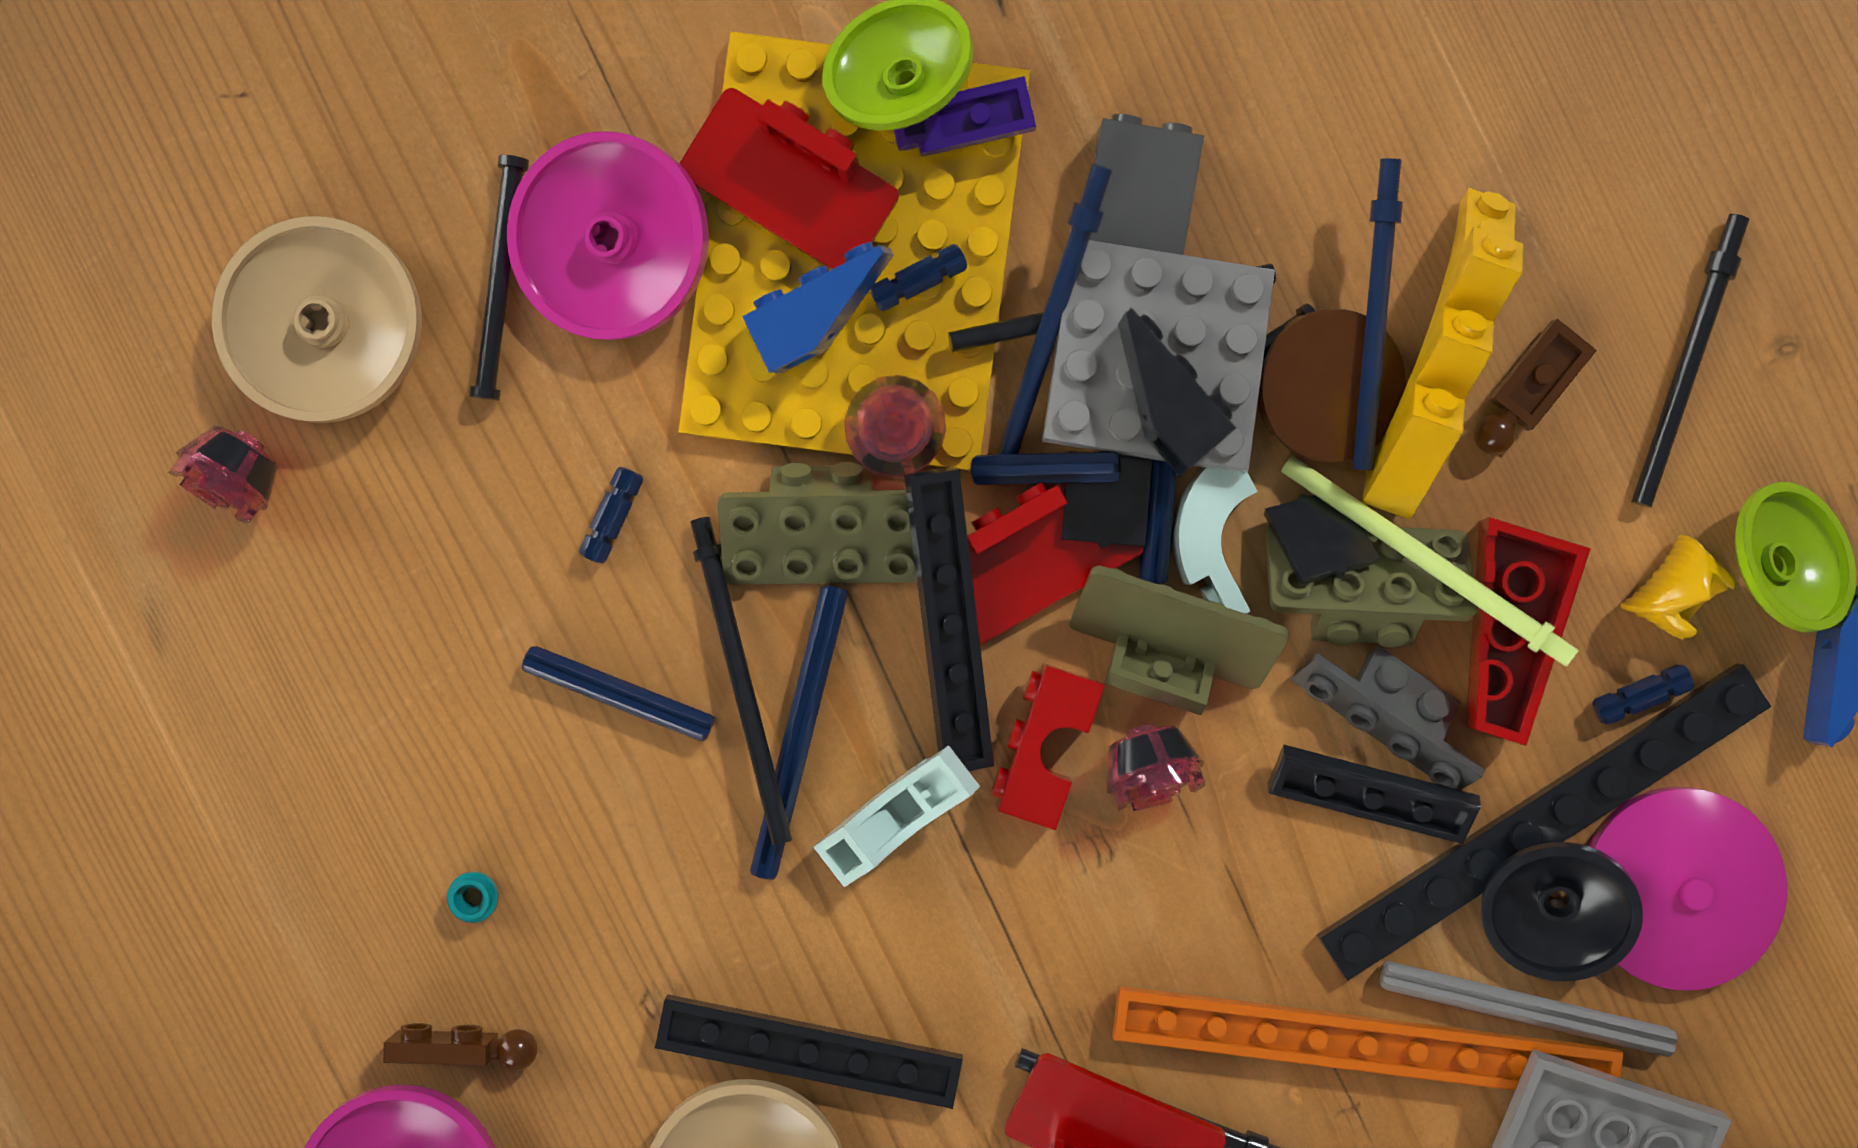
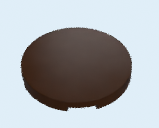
[1257,309,1406,462]

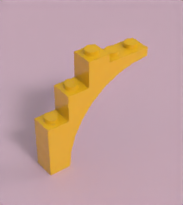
[1362,188,1523,520]

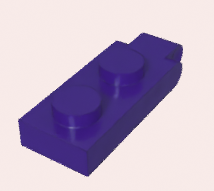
[894,76,1036,156]

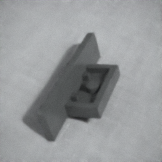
[1292,645,1485,790]

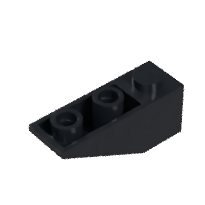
[1118,307,1236,477]

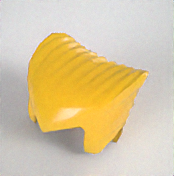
[1620,534,1736,640]

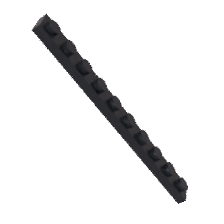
[1317,663,1772,981]

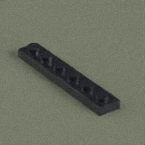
[904,466,994,771]
[655,994,963,1109]

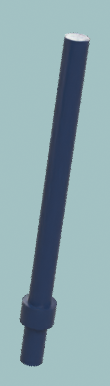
[1352,158,1403,470]
[997,164,1112,454]

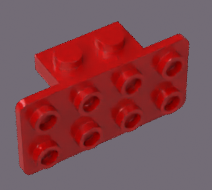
[679,88,899,270]
[967,482,1144,645]
[1005,1053,1226,1148]

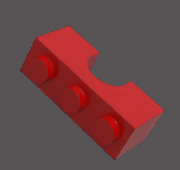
[990,663,1105,831]

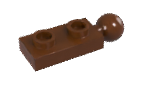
[1474,318,1597,454]
[383,1023,538,1071]

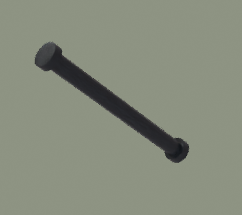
[469,155,529,401]

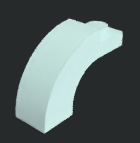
[1172,467,1257,614]
[813,745,980,887]

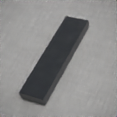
[1268,744,1481,844]

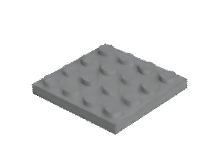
[1042,240,1275,473]
[1491,1049,1732,1148]

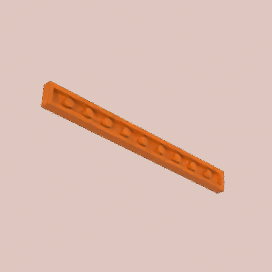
[1112,986,1624,1090]

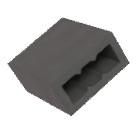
[1089,114,1204,255]

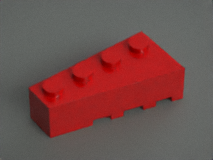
[1466,517,1591,746]

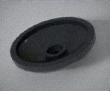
[1481,842,1643,981]

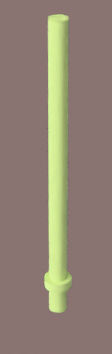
[1281,455,1579,667]

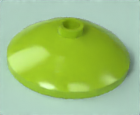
[822,0,974,130]
[1735,482,1856,633]

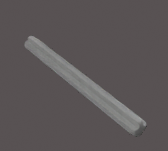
[1379,961,1677,1057]

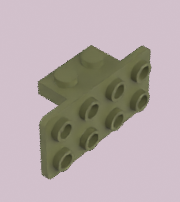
[718,462,917,584]
[1266,525,1477,648]
[1069,566,1289,715]

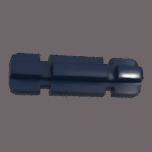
[870,244,967,311]
[579,467,643,563]
[1592,665,1694,724]

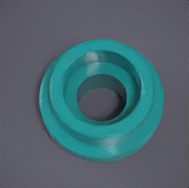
[447,871,499,923]

